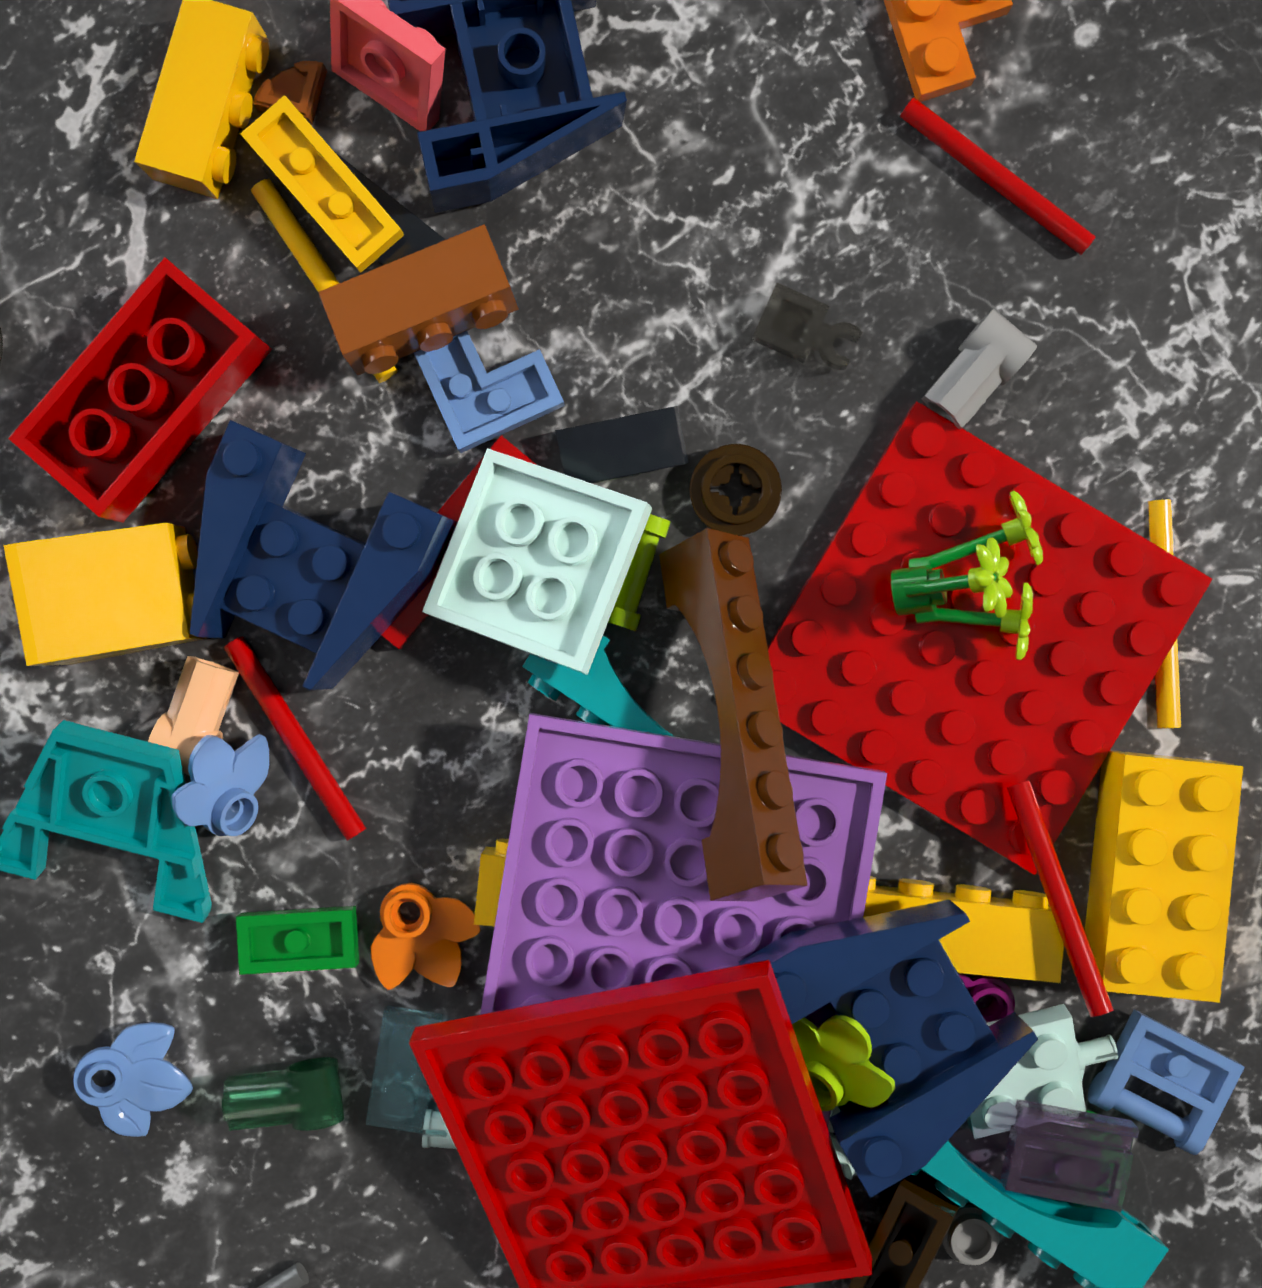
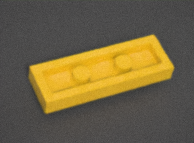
[240,95,404,273]

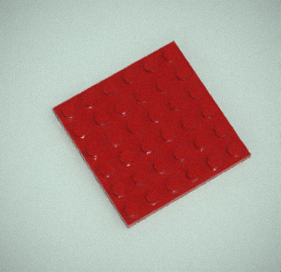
[767,401,1213,875]
[409,960,872,1288]

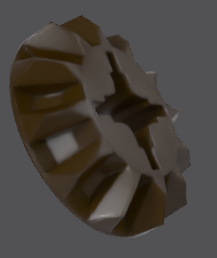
[689,444,782,536]

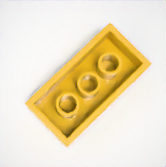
[1085,750,1243,1003]

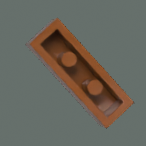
[318,224,519,376]

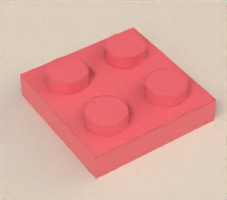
[330,0,445,132]

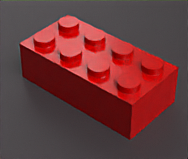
[8,257,273,523]

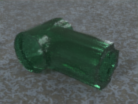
[221,1057,344,1131]

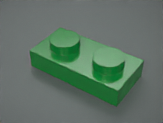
[236,906,359,975]

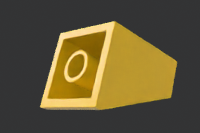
[3,523,206,666]

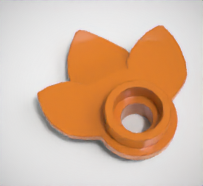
[371,883,481,990]

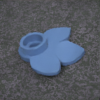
[172,734,269,836]
[73,1022,193,1137]

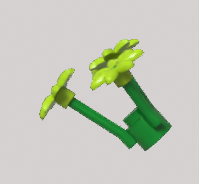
[891,491,1043,660]

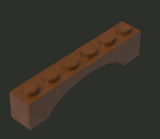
[659,528,808,902]

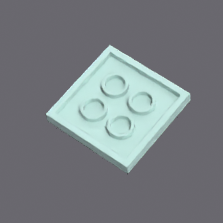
[422,448,652,675]

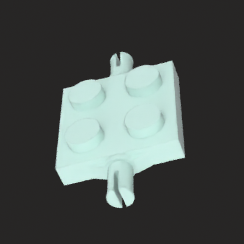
[967,1004,1118,1139]

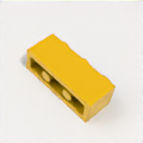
[134,0,269,199]

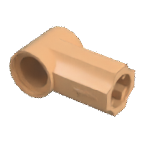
[148,656,239,776]

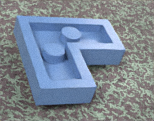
[414,331,565,453]

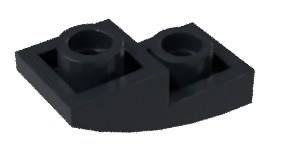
[555,406,688,483]

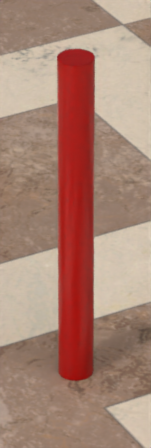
[900,97,1096,255]
[223,636,367,841]
[1007,781,1114,1017]

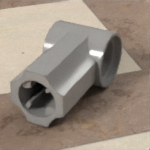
[921,308,1037,429]

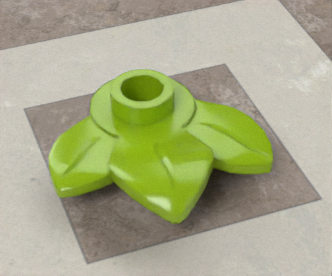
[792,1015,895,1111]

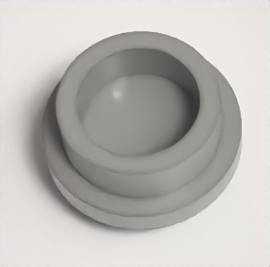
[942,1204,1000,1265]

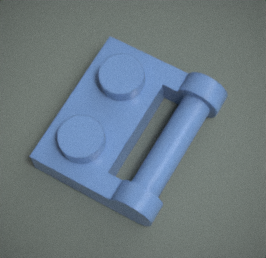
[1088,1009,1245,1155]

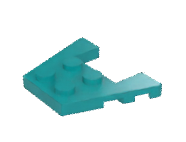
[0,720,212,923]

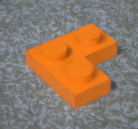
[884,0,1013,102]

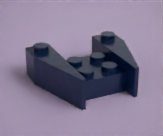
[387,0,627,213]
[190,420,458,690]
[739,899,1038,1198]

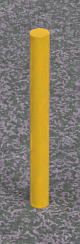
[251,179,398,383]
[1148,500,1181,728]

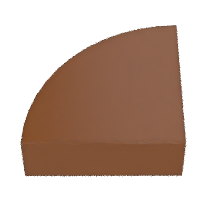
[253,61,327,125]

